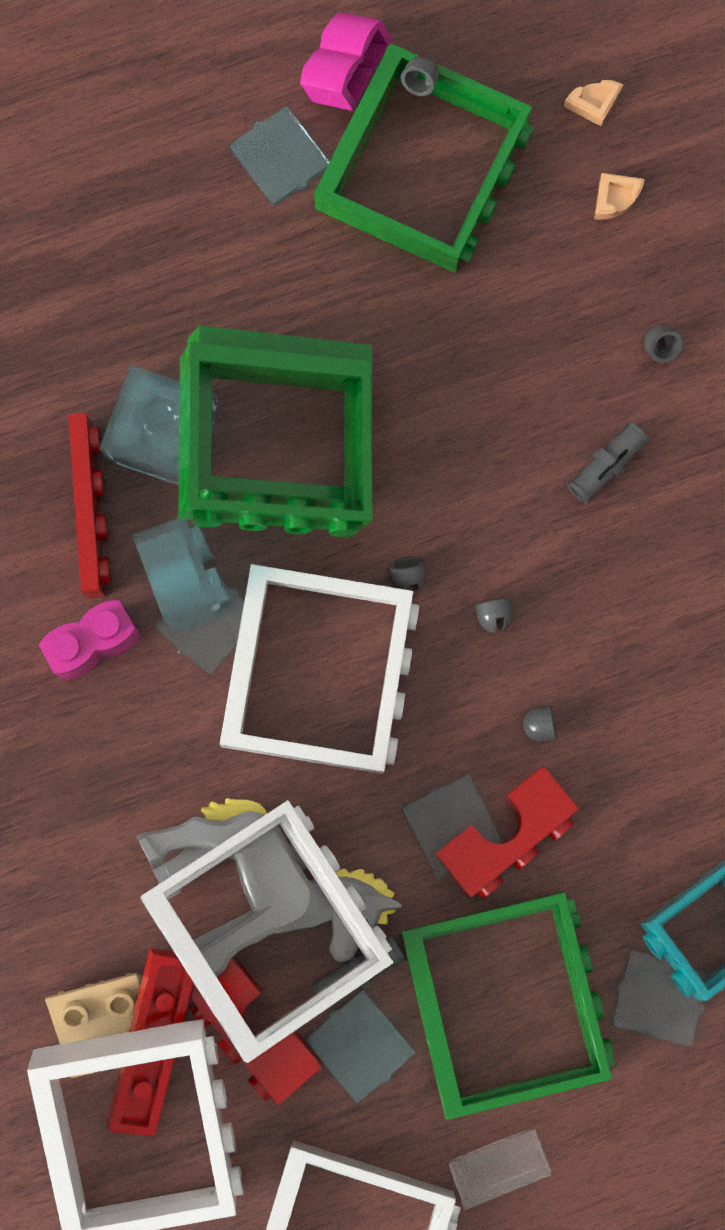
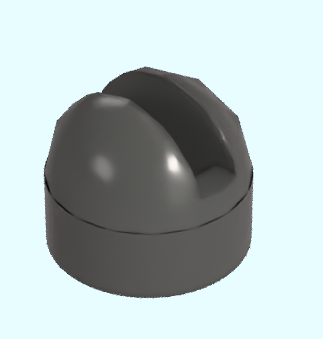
[401,56,439,96]
[643,323,683,363]
[389,557,427,591]
[475,599,513,633]
[523,705,557,743]

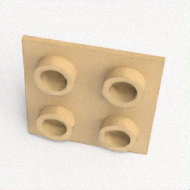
[45,972,142,1078]

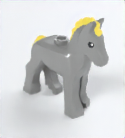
[136,798,402,978]

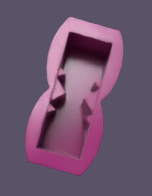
[300,12,393,111]
[39,600,141,679]

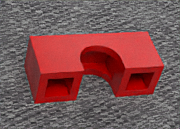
[434,766,579,899]
[188,956,323,1105]

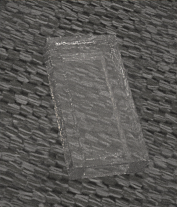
[447,1127,553,1210]

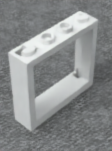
[220,564,419,774]
[140,800,393,1063]
[27,1019,244,1230]
[266,1140,461,1230]

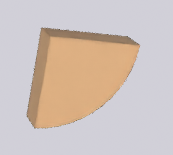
[564,80,623,126]
[594,173,645,220]

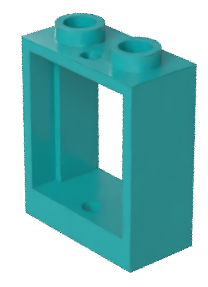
[640,859,725,1001]

